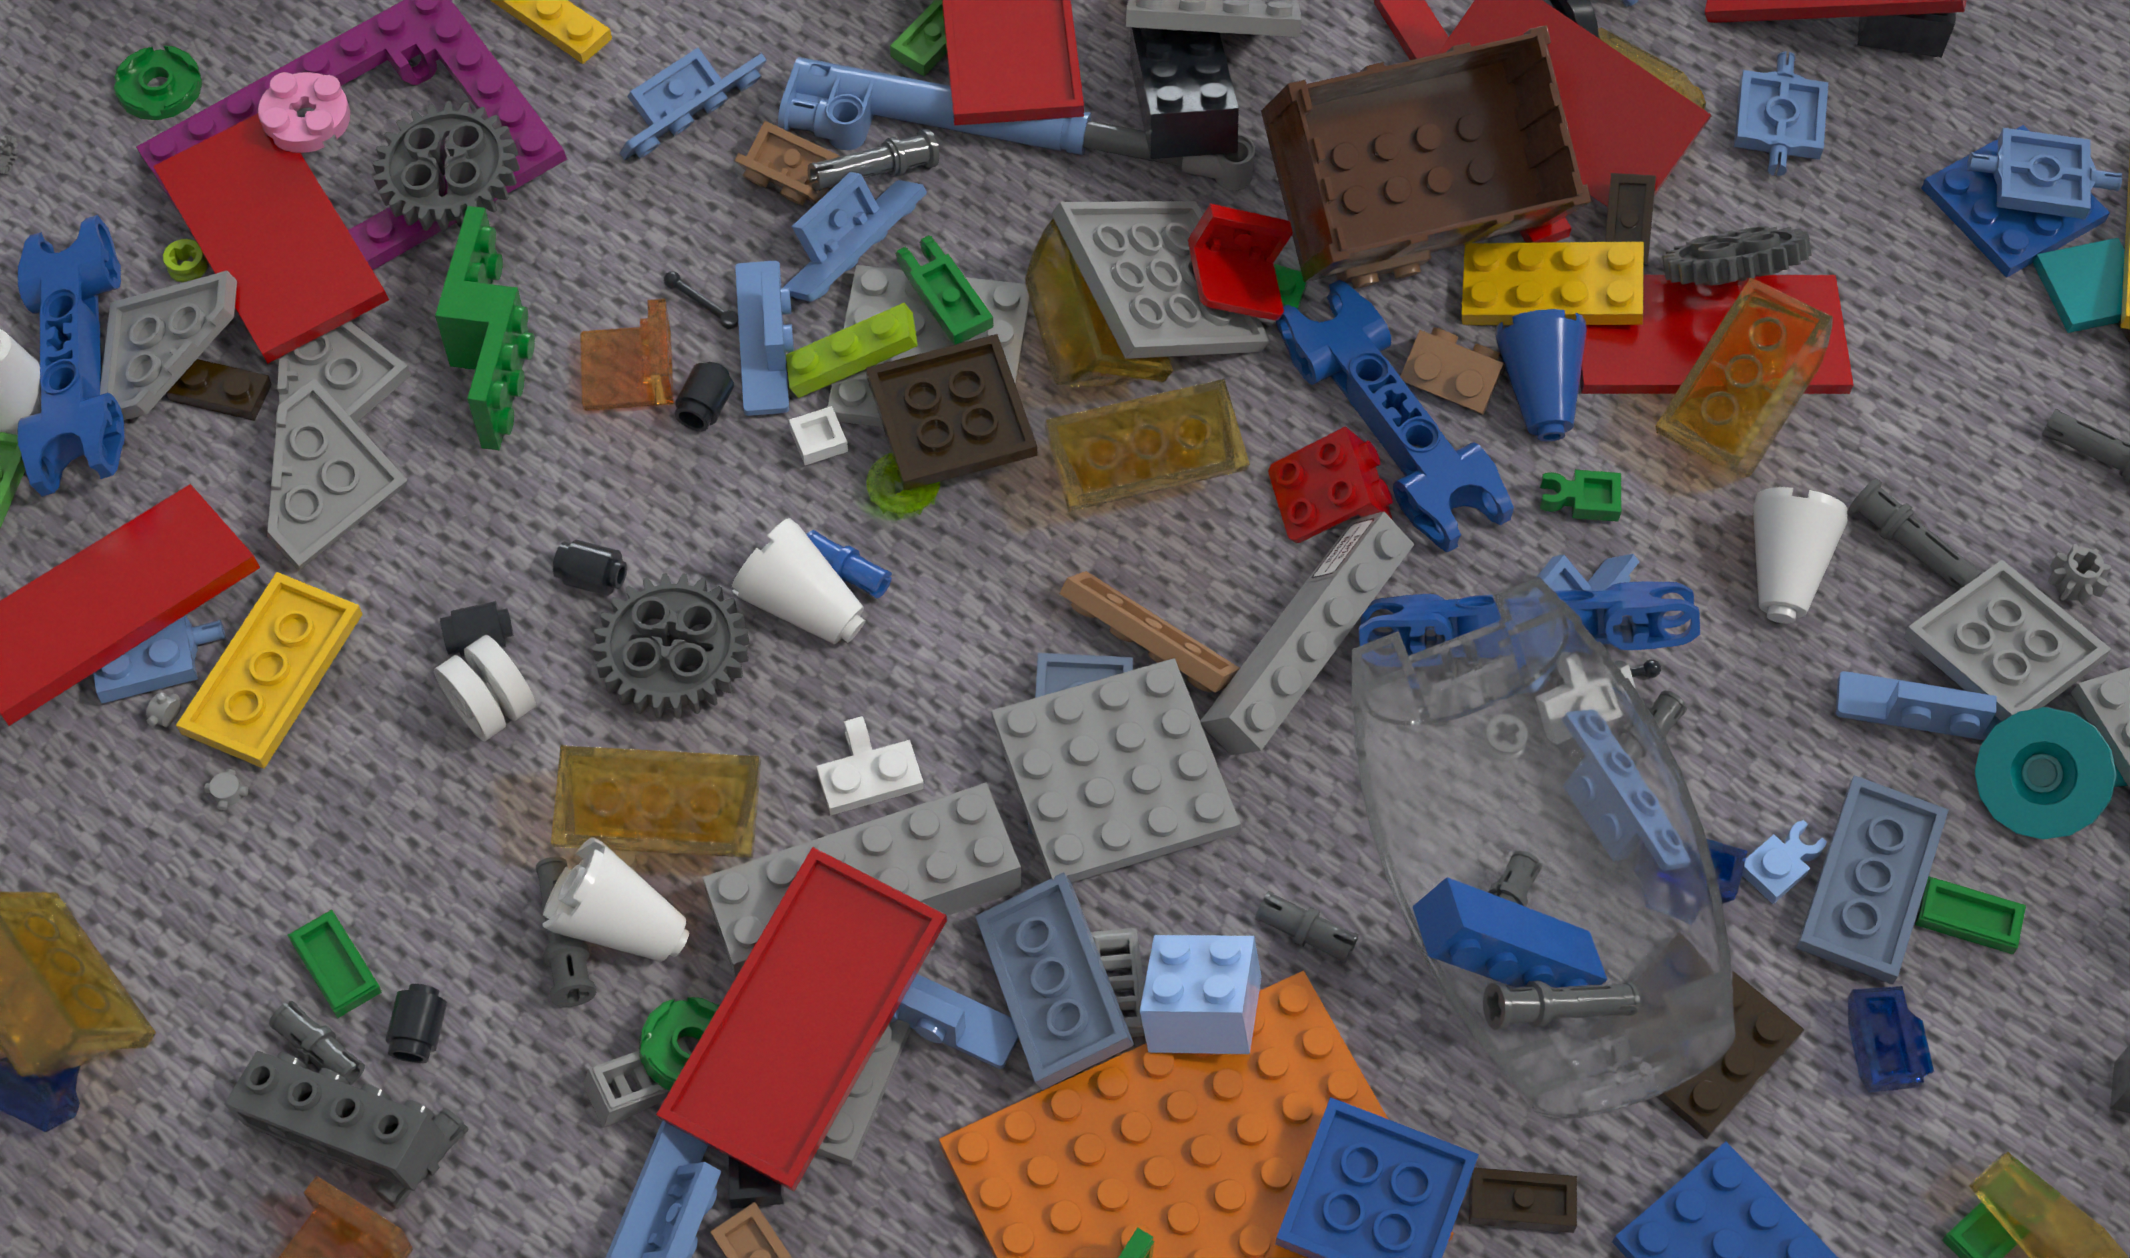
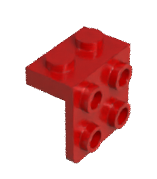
[1188,203,1293,321]
[1268,426,1393,543]

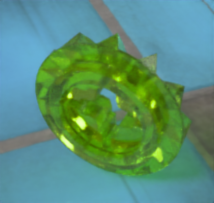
[866,453,940,519]

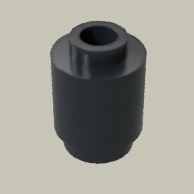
[674,362,734,431]
[553,540,627,596]
[440,601,514,657]
[385,984,447,1063]

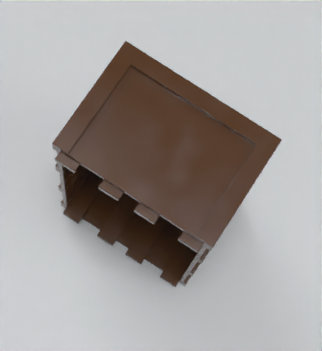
[1261,25,1591,282]

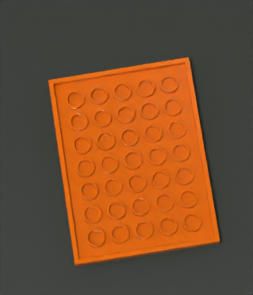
[939,970,1454,1258]

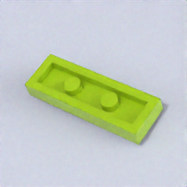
[786,302,918,398]

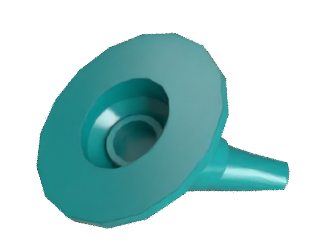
[1975,707,2128,840]

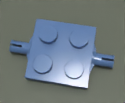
[1734,51,1828,176]
[1967,128,2122,219]
[92,614,226,703]

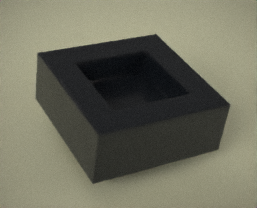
[729,1157,784,1209]

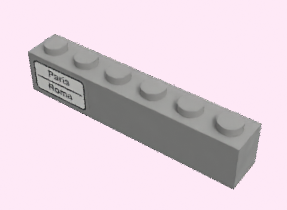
[1200,512,1414,755]

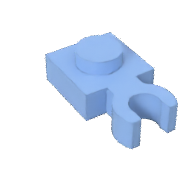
[1737,820,1827,904]

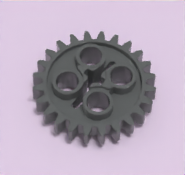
[372,101,520,232]
[1662,226,1812,285]
[592,573,750,719]

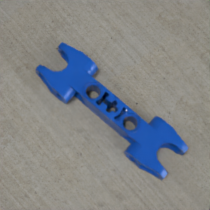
[18,215,125,497]
[1276,280,1514,553]
[1359,581,1700,662]

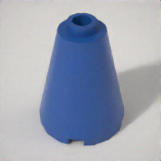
[1495,309,1587,442]

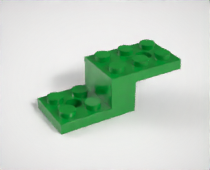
[435,206,535,451]

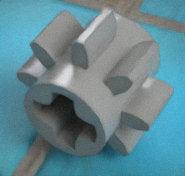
[2047,544,2111,605]

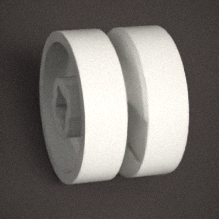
[434,635,536,742]

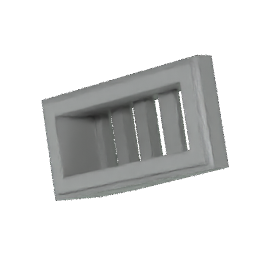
[1091,928,1145,1037]
[584,1037,691,1127]

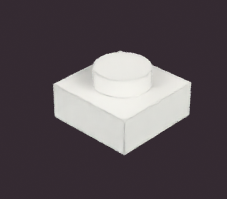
[789,406,848,465]

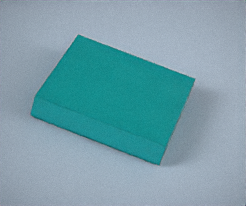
[2033,238,2125,333]

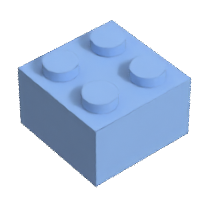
[1140,935,1262,1054]

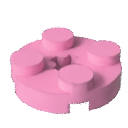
[258,72,350,153]

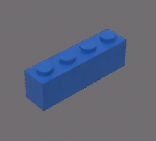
[1412,877,1608,988]

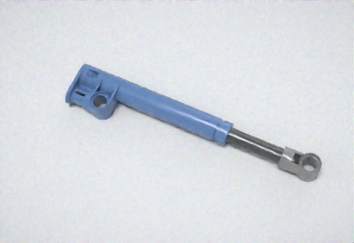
[778,57,1255,190]

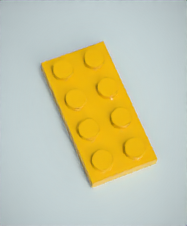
[1462,242,1644,325]
[176,572,363,769]

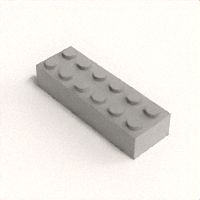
[703,782,1021,978]

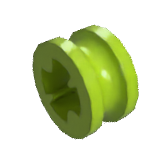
[163,239,208,283]

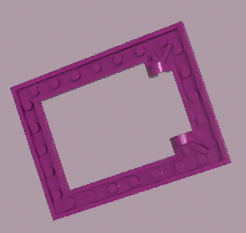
[136,0,567,270]

